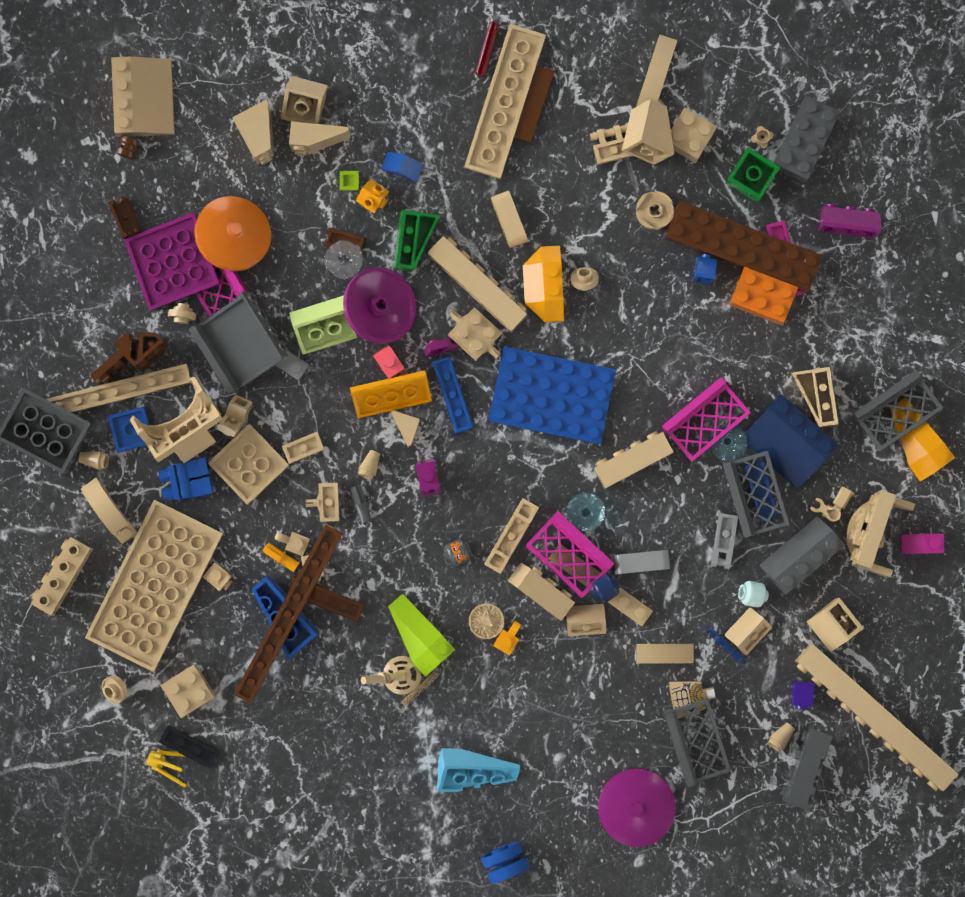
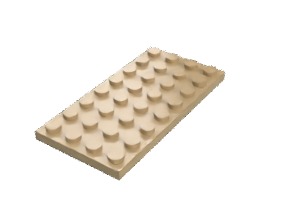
[85,500,223,672]

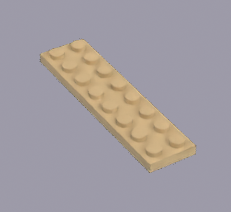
[464,24,546,179]

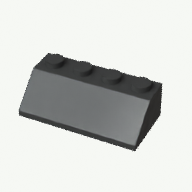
[759,516,845,595]

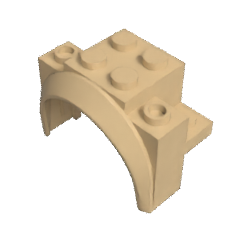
[130,377,223,463]

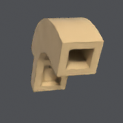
[81,478,138,544]

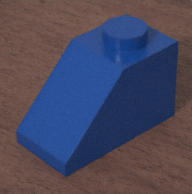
[693,254,717,285]

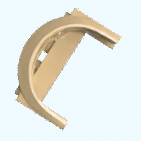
[846,490,915,578]

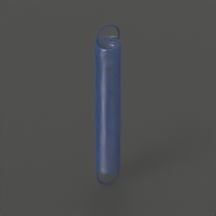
[703,624,747,664]

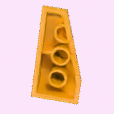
[890,397,955,482]

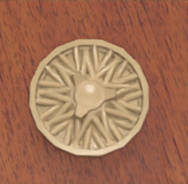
[469,604,504,639]

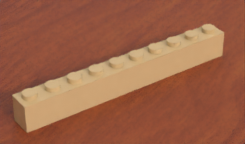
[795,644,958,791]

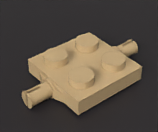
[448,307,502,361]

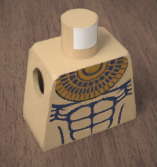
[668,681,715,719]

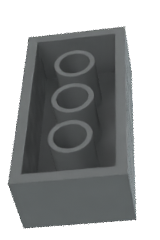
[773,95,840,184]

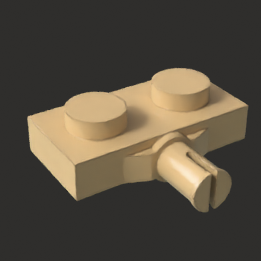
[306,483,340,522]

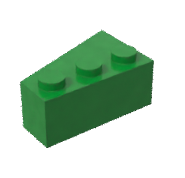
[393,210,440,272]

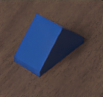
[381,152,423,182]

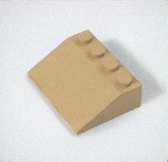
[111,57,175,137]

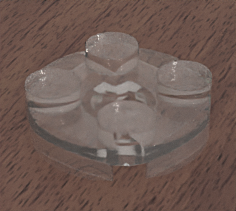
[325,240,363,279]

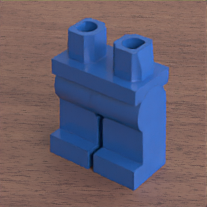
[158,457,214,501]

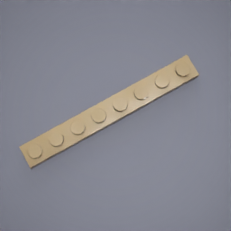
[46,364,191,413]

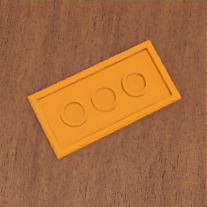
[350,370,432,418]

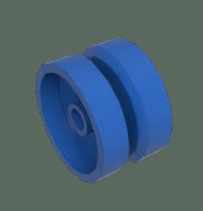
[481,841,530,884]

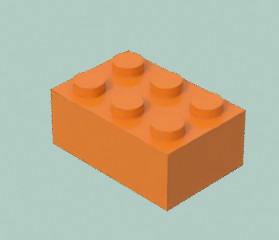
[729,267,798,326]

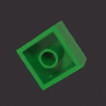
[725,147,780,203]

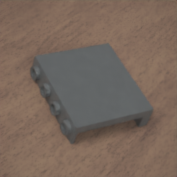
[188,291,288,394]

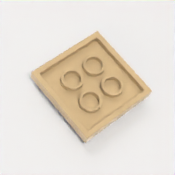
[208,424,289,505]

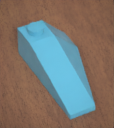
[437,748,520,792]

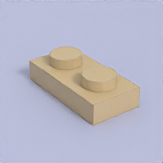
[282,432,325,464]

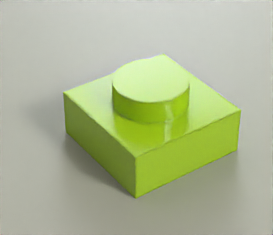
[340,171,359,191]

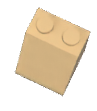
[622,99,674,165]
[232,100,274,165]

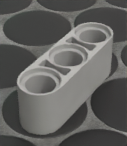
[613,550,670,575]

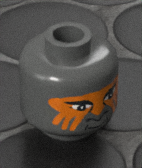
[443,538,473,567]

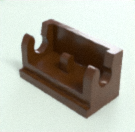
[108,197,142,239]

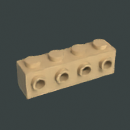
[594,431,673,489]
[31,537,93,616]

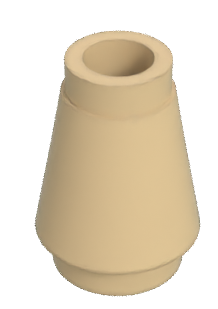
[358,450,381,480]
[79,451,109,470]
[768,722,795,752]

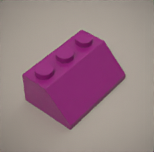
[818,204,881,239]

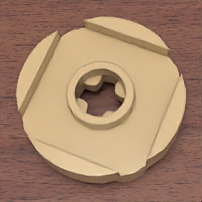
[636,191,674,230]

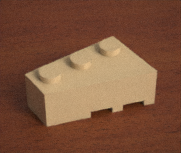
[792,367,839,428]
[508,563,575,621]

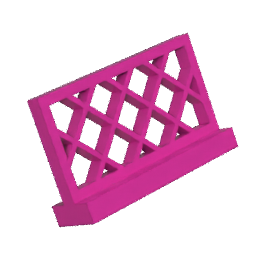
[196,266,268,322]
[662,377,751,462]
[526,511,614,598]

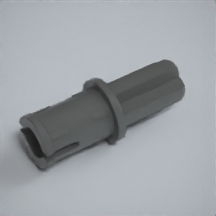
[351,485,372,524]

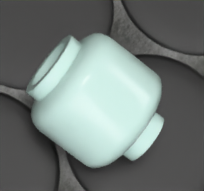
[738,581,769,607]

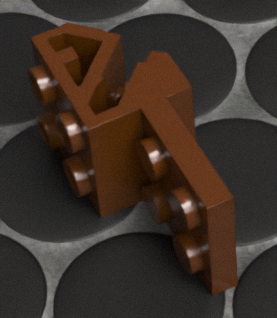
[90,332,168,385]

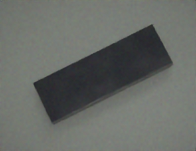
[159,725,219,769]

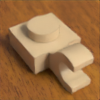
[275,532,310,556]

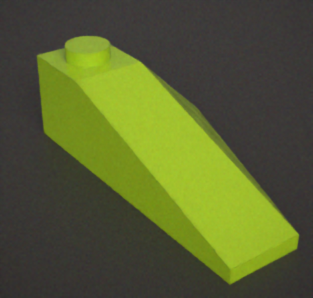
[388,594,455,677]

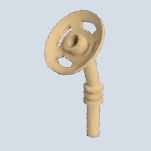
[361,656,421,695]

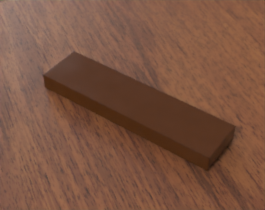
[514,65,555,144]
[286,576,365,622]

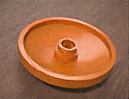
[195,196,271,271]

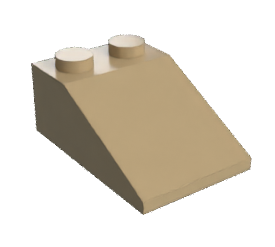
[289,121,351,156]

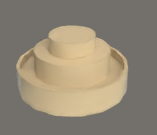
[571,267,599,291]
[168,303,197,324]
[102,675,127,704]

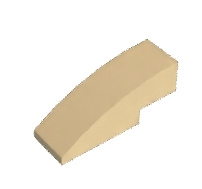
[636,644,694,663]

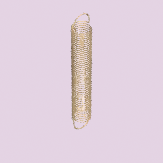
[398,669,441,710]

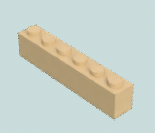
[428,236,527,333]

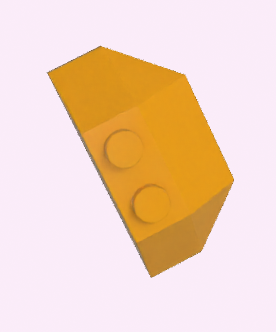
[523,246,564,323]

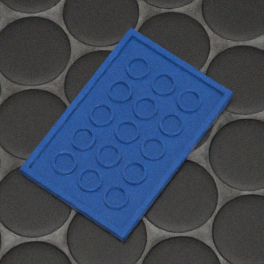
[488,346,616,445]

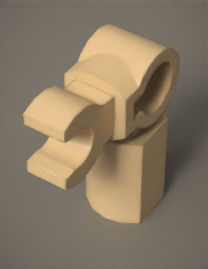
[810,486,853,522]

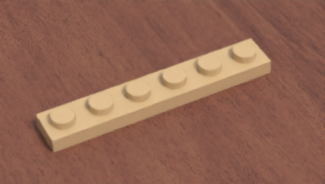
[548,545,653,627]

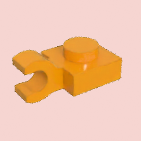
[493,621,521,656]

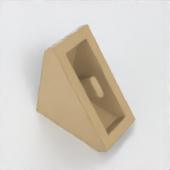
[391,411,420,448]

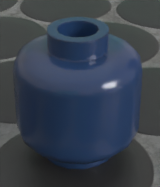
[591,574,621,603]

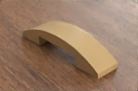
[637,35,677,106]
[484,498,539,574]

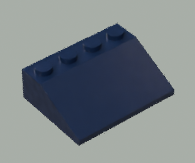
[741,394,839,489]

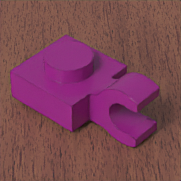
[424,336,459,358]

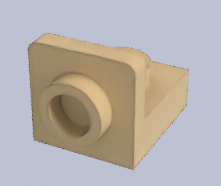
[203,562,233,591]

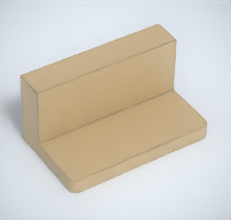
[566,604,606,636]
[725,608,772,655]

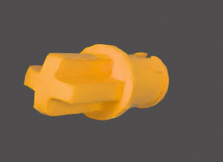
[263,543,300,573]

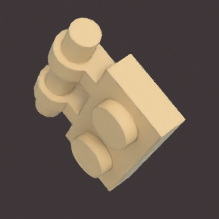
[590,125,633,165]

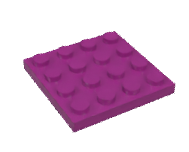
[124,212,221,311]

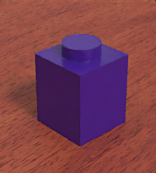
[791,681,814,710]

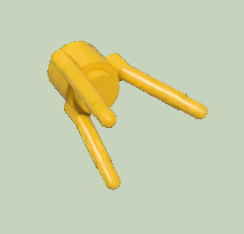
[146,749,187,788]

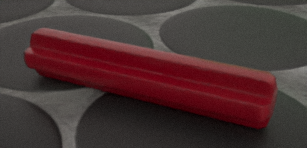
[475,21,499,77]

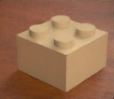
[671,107,717,163]
[161,664,216,718]

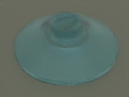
[709,423,748,462]
[567,493,605,531]

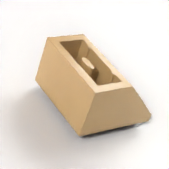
[806,598,863,652]

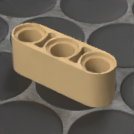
[491,190,528,248]

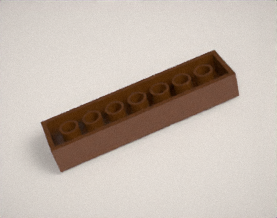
[664,201,823,294]

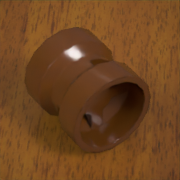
[116,135,140,160]

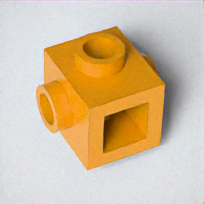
[356,179,389,213]

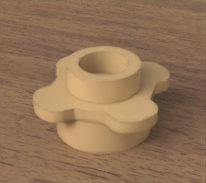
[751,126,774,149]

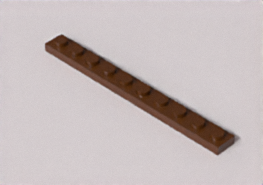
[234,524,344,704]

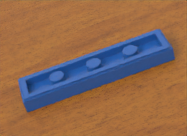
[432,356,474,434]

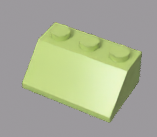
[289,296,357,355]

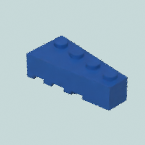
[251,575,320,660]

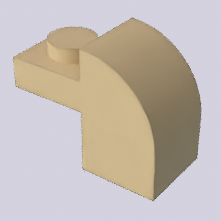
[216,394,253,437]

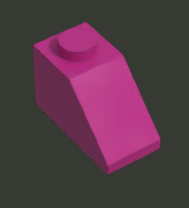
[901,534,944,554]

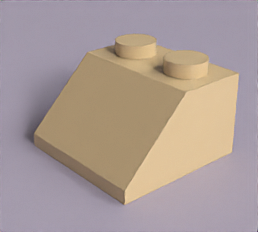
[281,76,328,124]

